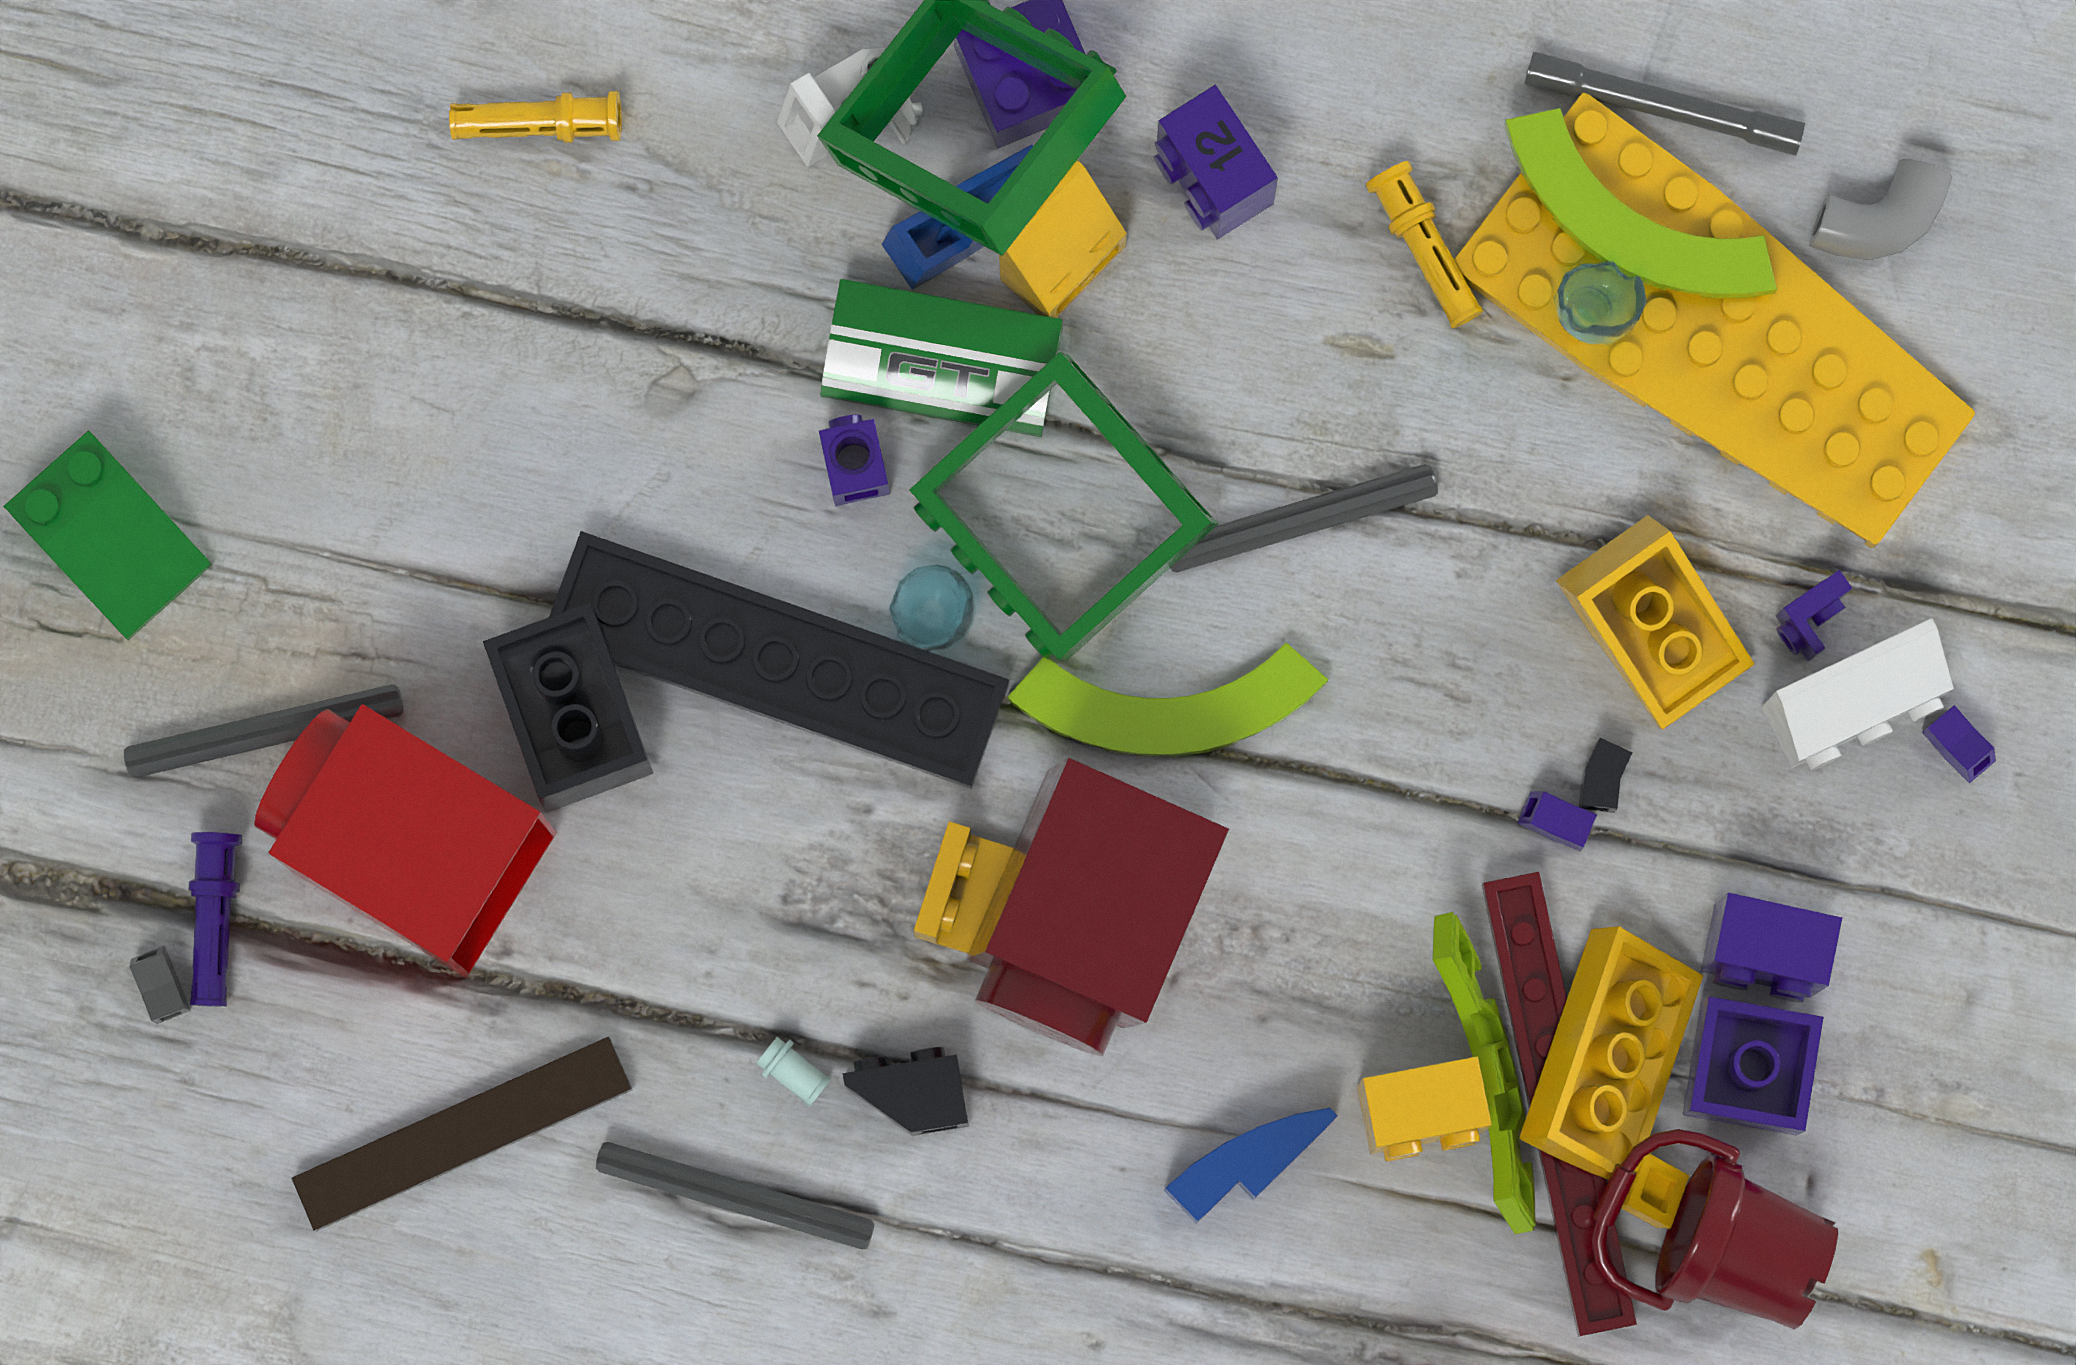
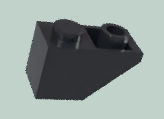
[842,1047,969,1136]

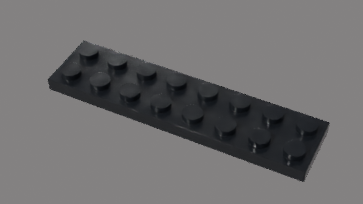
[549,531,1010,789]

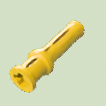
[449,91,622,143]
[1365,161,1484,329]

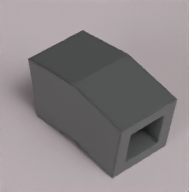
[129,946,190,1024]

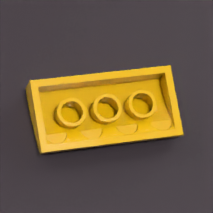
[1519,926,1704,1186]

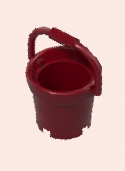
[1591,1129,1838,1330]

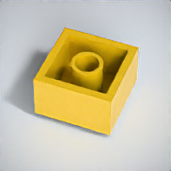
[1357,1056,1492,1162]

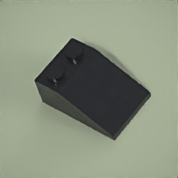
[483,602,654,813]

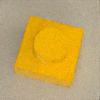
[1621,1154,1689,1229]

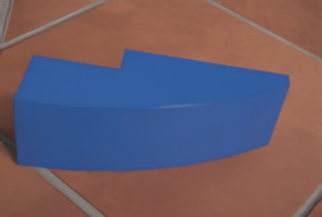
[881,144,1033,290]
[1164,1108,1338,1224]

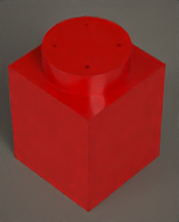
[254,704,557,979]

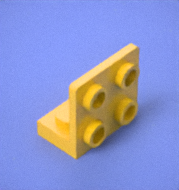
[914,821,1014,954]

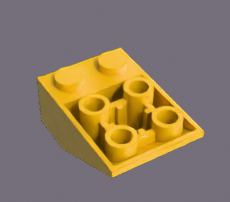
[999,160,1127,318]

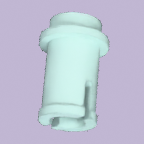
[756,1037,832,1107]

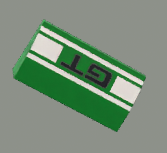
[820,279,1063,437]

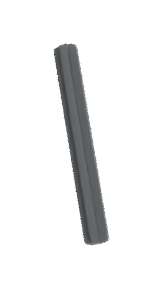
[1170,464,1438,573]
[124,684,404,778]
[596,1142,874,1250]

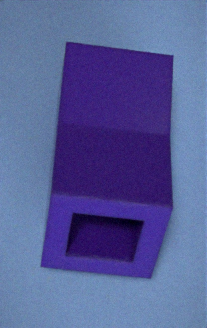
[1922,705,1996,784]
[1517,791,1597,852]

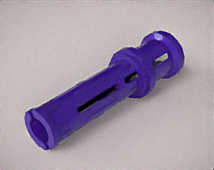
[188,832,242,1007]

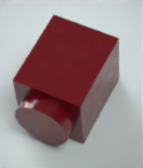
[966,758,1229,1056]

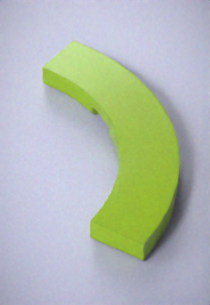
[1504,108,1777,298]
[1007,642,1329,757]
[1432,912,1536,1235]

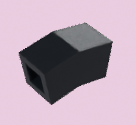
[1579,738,1633,813]

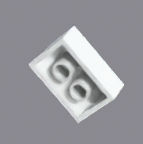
[1762,618,1954,770]

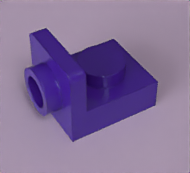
[1776,570,1852,661]

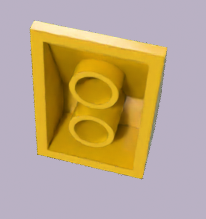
[1555,515,1755,730]

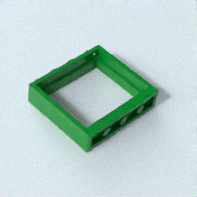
[817,0,1126,256]
[909,352,1218,660]

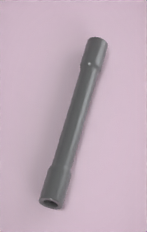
[1525,51,1805,156]

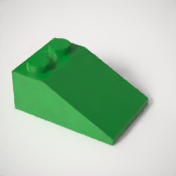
[3,430,212,641]

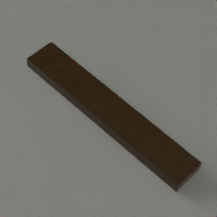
[291,1036,633,1232]

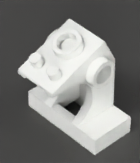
[777,48,923,168]

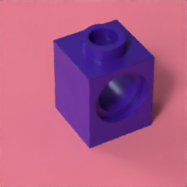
[819,414,890,506]

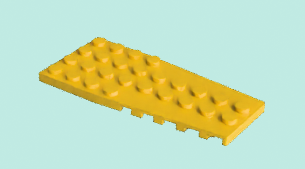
[1455,93,1975,548]

